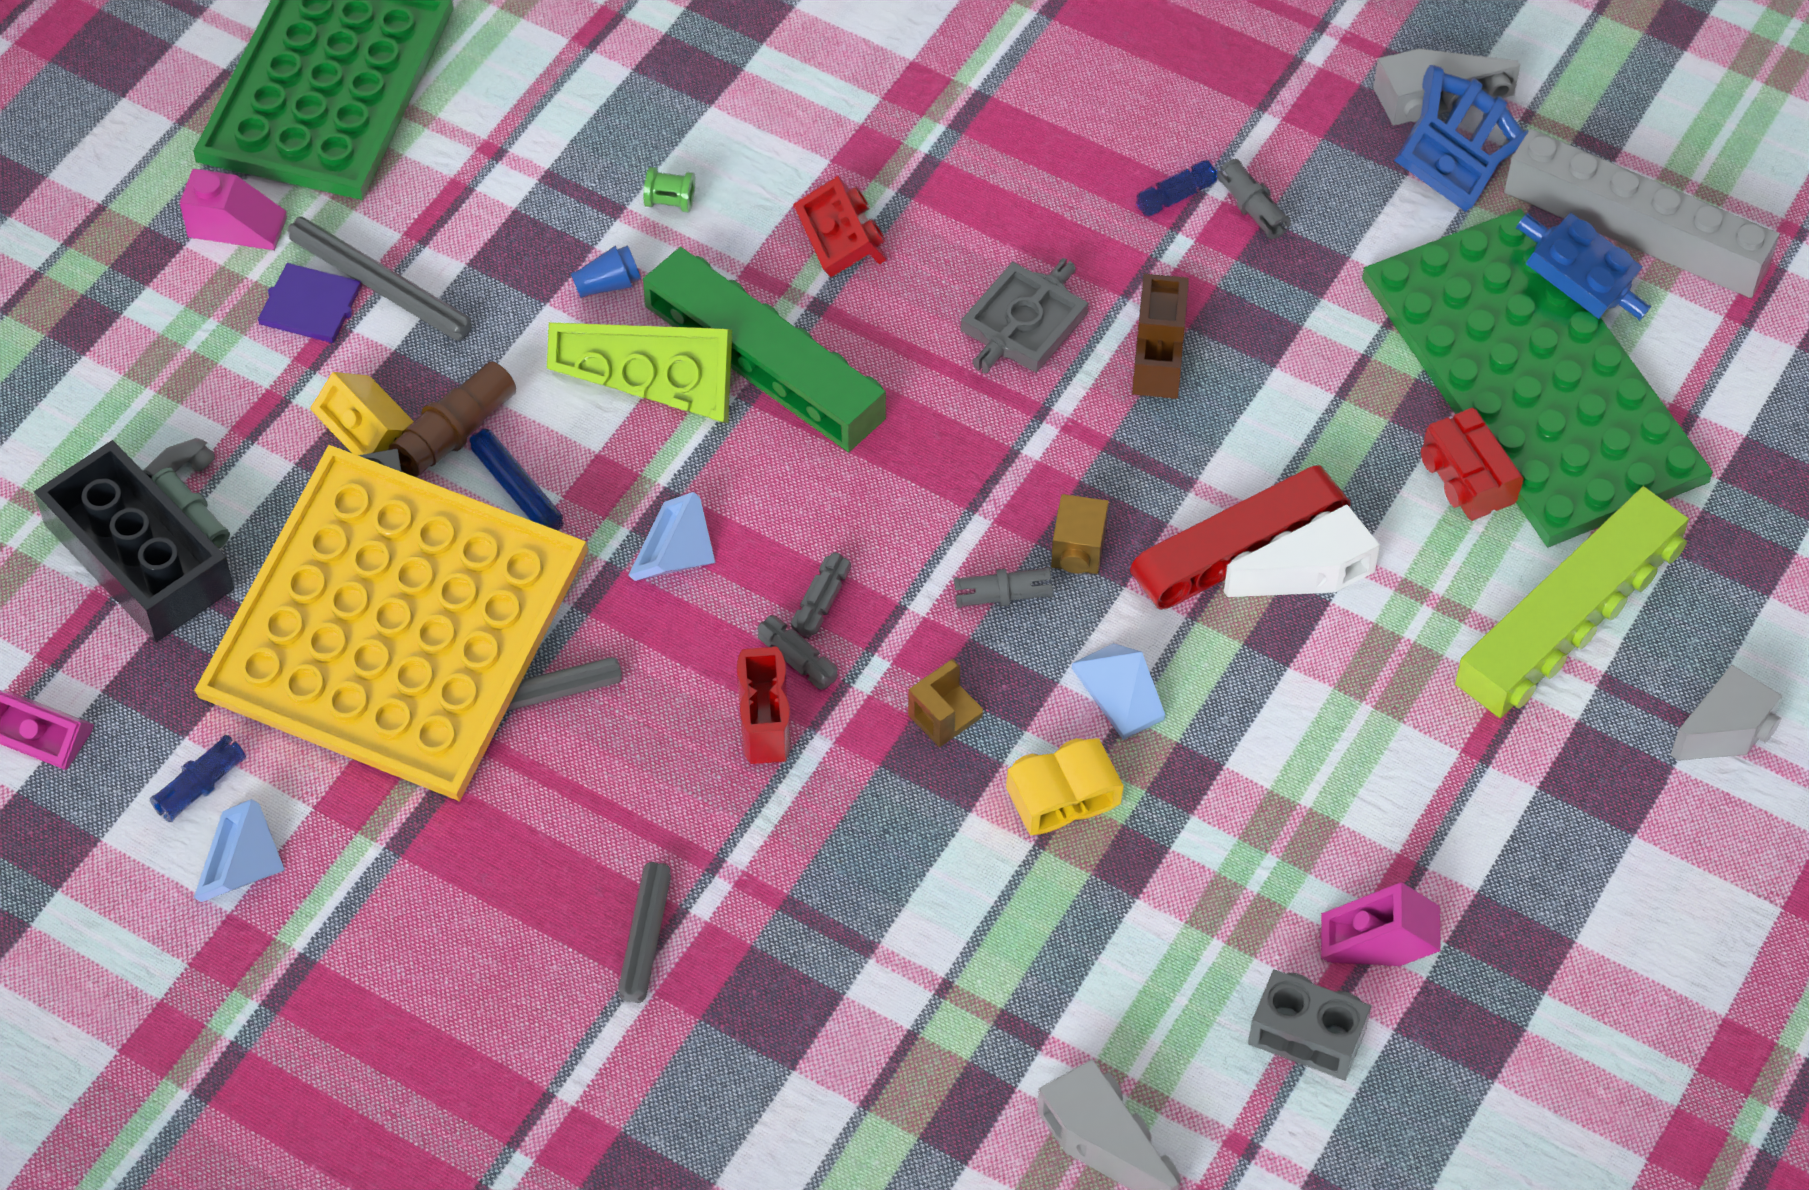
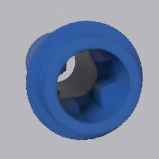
[570,245,641,298]

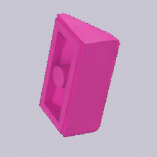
[0,690,94,770]

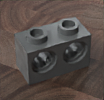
[1248,969,1372,1081]

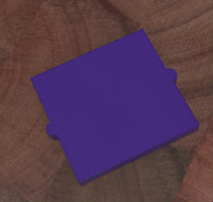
[258,263,362,343]

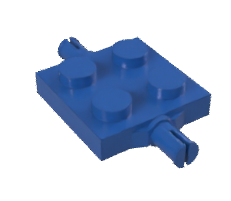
[1516,212,1652,322]

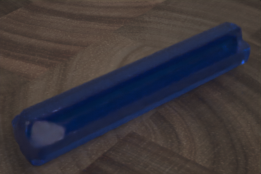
[469,428,564,531]

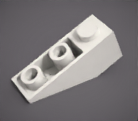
[1224,505,1380,597]

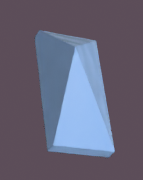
[629,492,715,581]
[1072,643,1165,740]
[194,799,285,902]

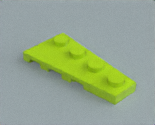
[547,322,732,423]

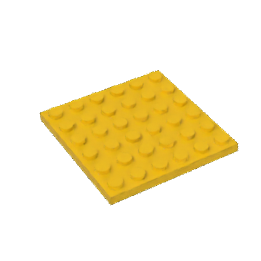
[194,445,589,801]

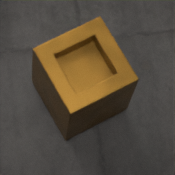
[908,659,983,748]

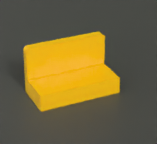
[310,372,414,455]

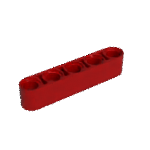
[1130,465,1351,610]

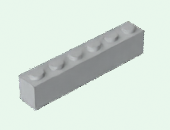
[1504,128,1780,299]

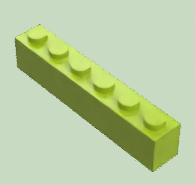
[1455,486,1689,719]

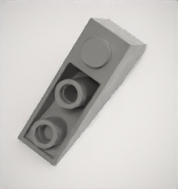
[1373,48,1520,126]
[1037,1059,1181,1190]

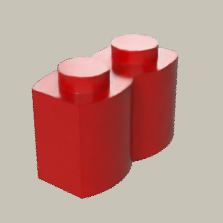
[737,646,791,764]

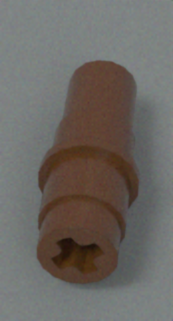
[389,361,516,477]

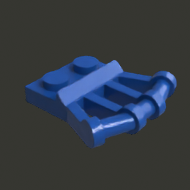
[1394,65,1529,212]

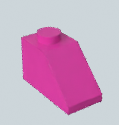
[179,168,287,251]
[1321,882,1441,966]

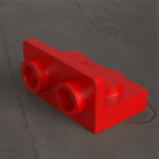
[793,176,887,278]

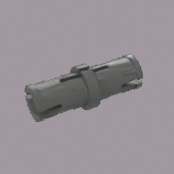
[1216,159,1291,239]
[954,566,1053,609]

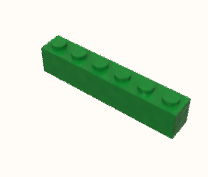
[643,246,886,453]

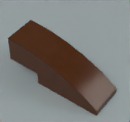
[1132,273,1189,399]

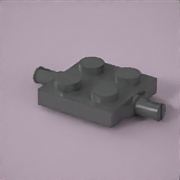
[961,258,1089,374]

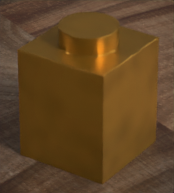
[1051,494,1109,574]

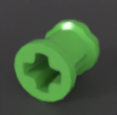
[643,167,696,213]

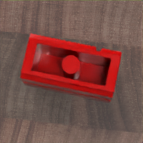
[1421,408,1523,521]

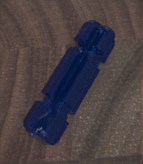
[1136,160,1217,217]

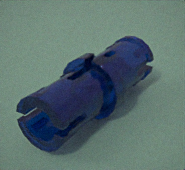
[150,734,246,823]

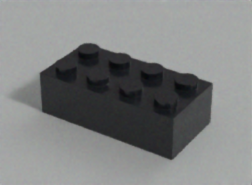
[33,440,234,643]

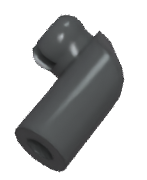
[143,438,215,479]

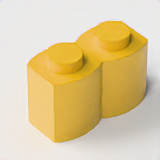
[1006,738,1124,835]

